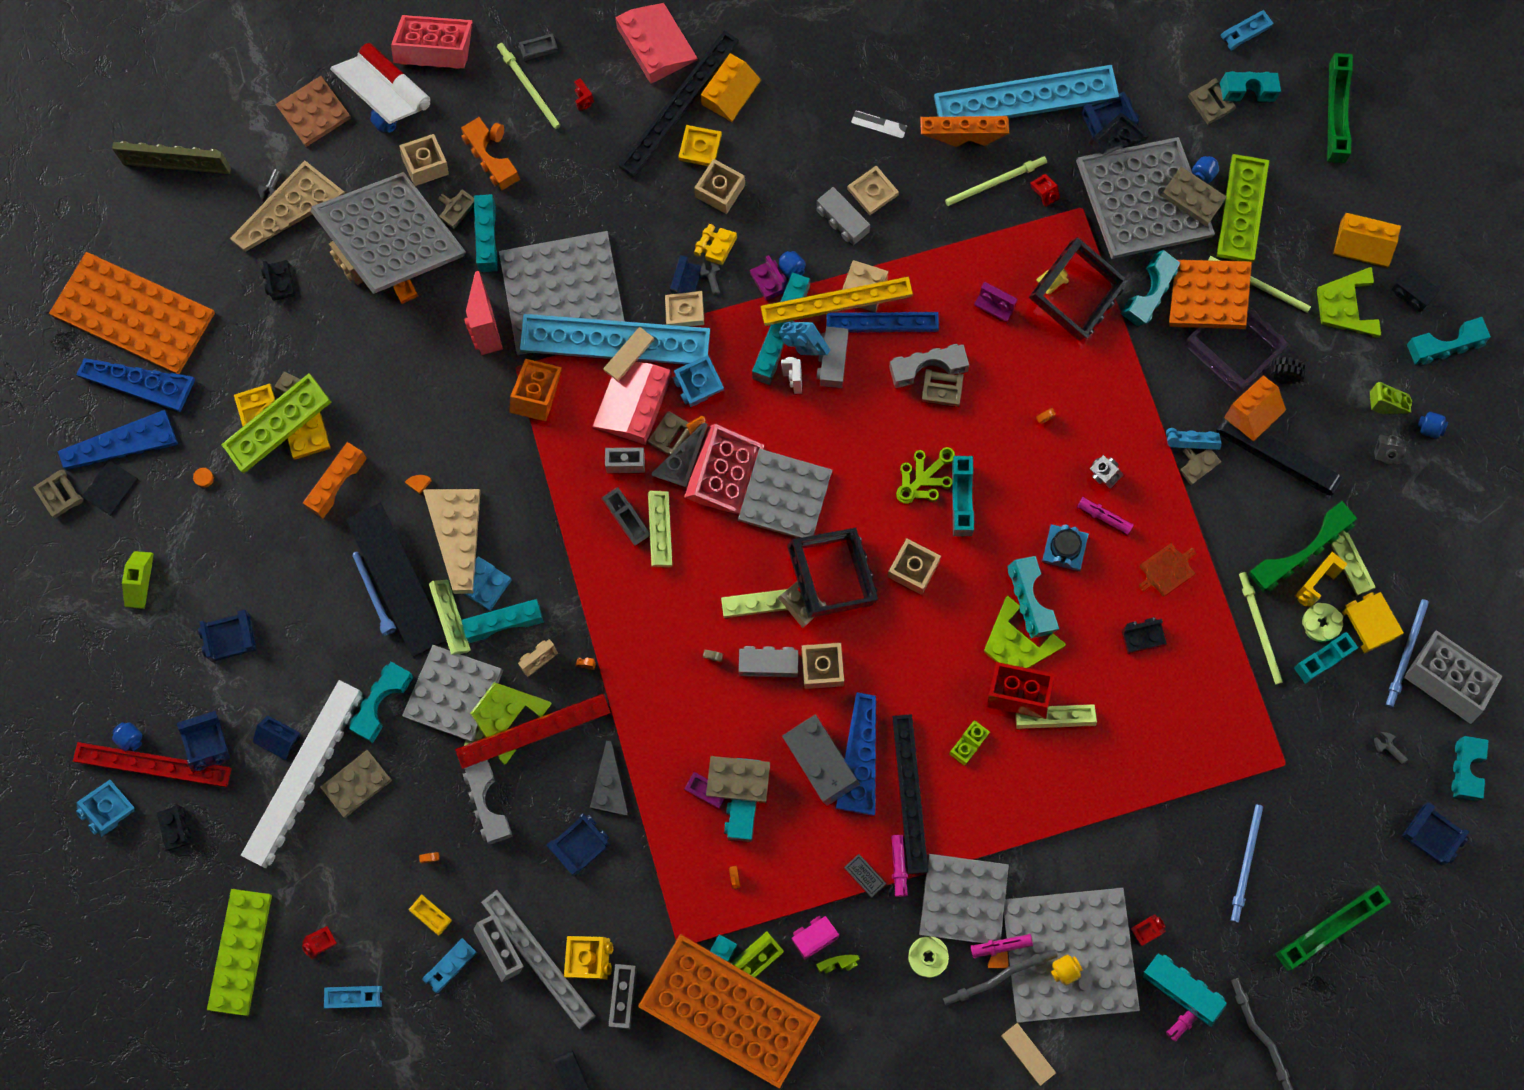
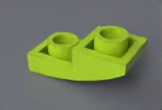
[949,720,990,766]
[816,955,859,974]

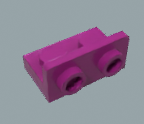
[750,255,787,301]
[974,282,1018,322]

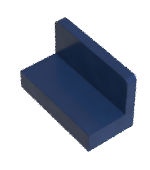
[670,255,702,294]
[253,715,301,760]

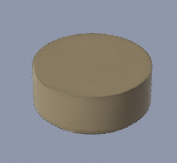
[703,650,723,662]

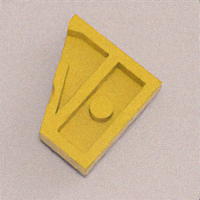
[234,384,276,426]

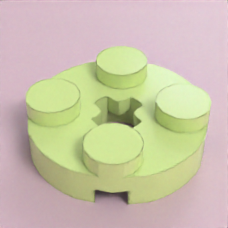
[1302,603,1343,642]
[908,937,949,978]

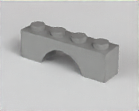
[890,344,969,388]
[463,760,513,845]

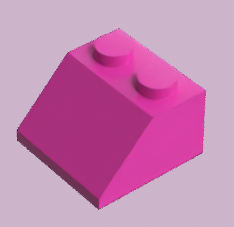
[792,916,839,960]

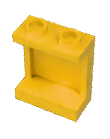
[1295,552,1348,607]
[1342,592,1404,654]

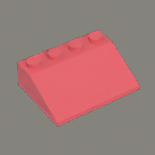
[615,3,698,84]
[391,15,473,69]
[464,271,503,355]
[592,362,672,445]
[684,424,764,515]

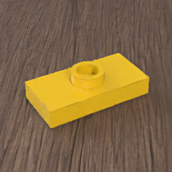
[409,894,452,936]

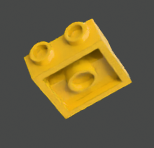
[564,936,613,980]

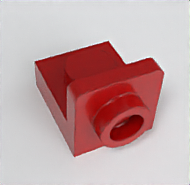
[574,78,594,111]
[1030,174,1060,207]
[1131,914,1166,946]
[302,926,337,959]

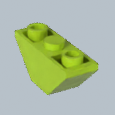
[1370,382,1412,414]
[122,551,154,609]

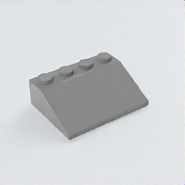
[1404,630,1502,724]

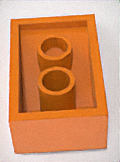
[509,359,562,421]

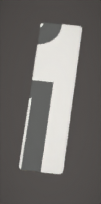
[851,111,907,138]

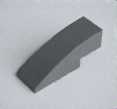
[601,487,650,546]

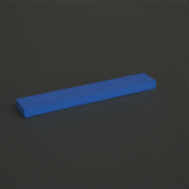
[826,312,939,332]

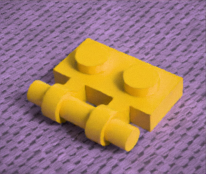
[694,224,737,265]

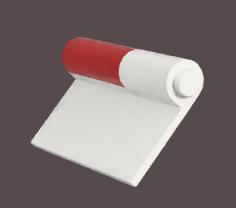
[330,43,430,124]

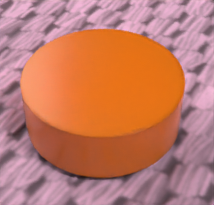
[490,123,504,142]
[1036,408,1056,424]
[193,468,214,488]
[419,852,440,863]

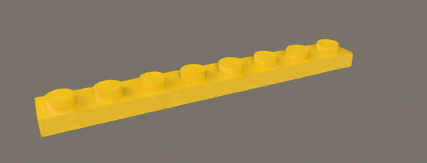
[761,277,913,326]

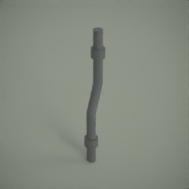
[943,950,1058,1006]
[1231,978,1293,1090]

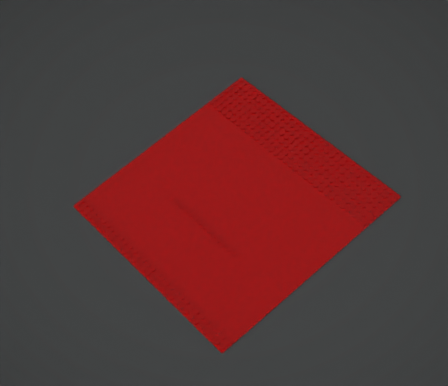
[516,208,1286,943]

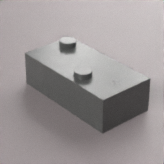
[782,714,860,806]

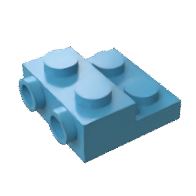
[778,322,831,355]
[673,355,724,407]
[464,556,512,611]
[76,780,135,837]

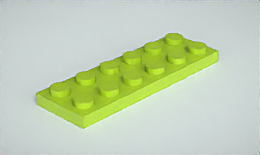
[1216,154,1269,263]
[221,373,332,473]
[207,889,272,1016]

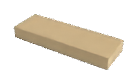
[603,327,654,382]
[1001,1023,1056,1086]

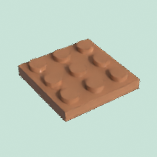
[276,76,351,147]

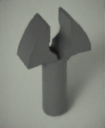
[259,169,281,201]
[700,262,720,295]
[1374,732,1408,764]

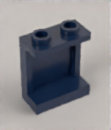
[1082,92,1139,137]
[198,610,257,662]
[177,711,230,772]
[1401,802,1469,865]
[547,813,610,877]

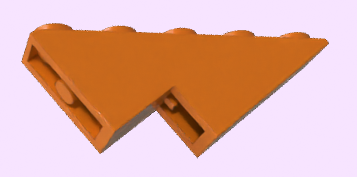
[920,116,1009,147]

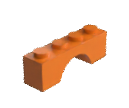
[461,117,520,191]
[303,442,367,519]

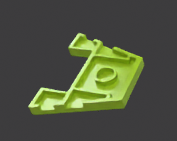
[1317,267,1381,338]
[984,595,1066,668]
[470,682,552,764]

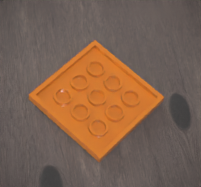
[1169,260,1252,329]

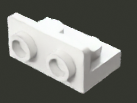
[781,357,802,394]

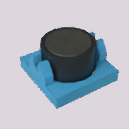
[1042,524,1089,571]

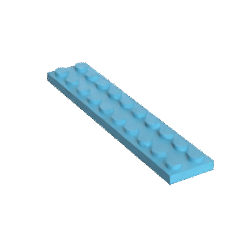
[934,65,1119,118]
[520,314,710,365]

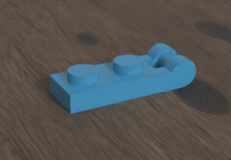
[1221,10,1274,50]
[1166,428,1222,450]
[422,938,477,994]
[324,986,382,1009]

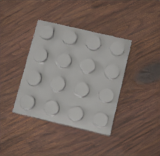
[738,449,832,538]
[402,645,503,742]
[919,854,1009,943]

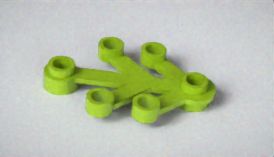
[896,447,955,504]

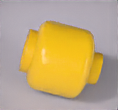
[1051,954,1083,985]

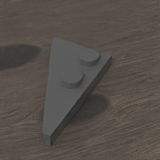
[652,423,708,487]
[590,740,628,817]

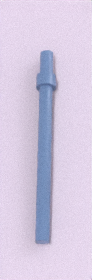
[1386,599,1429,708]
[1231,804,1263,923]

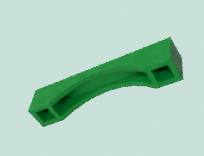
[1327,53,1353,163]
[1248,501,1357,592]
[1275,885,1391,971]

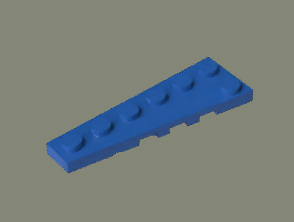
[76,358,195,412]
[58,410,178,470]
[836,692,876,816]

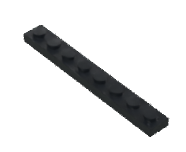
[892,714,928,875]

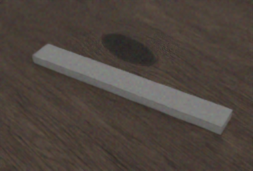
[481,890,596,1029]

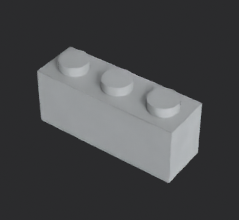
[816,187,870,246]
[817,327,848,388]
[739,646,798,677]
[474,914,524,982]
[609,964,637,1029]

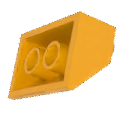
[701,53,761,122]
[1333,213,1401,268]

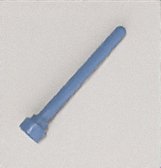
[353,552,397,636]

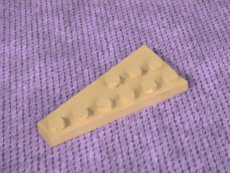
[230,160,345,252]
[423,489,481,594]

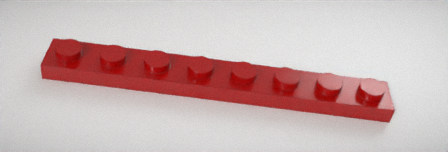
[455,694,610,769]
[73,742,232,788]

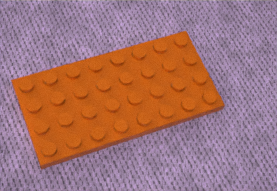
[49,252,215,374]
[638,934,821,1089]

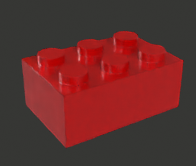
[987,662,1055,719]

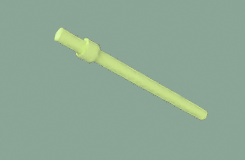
[497,43,561,129]
[945,156,1047,206]
[1208,256,1311,313]
[1239,572,1283,685]

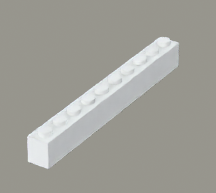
[241,680,363,868]

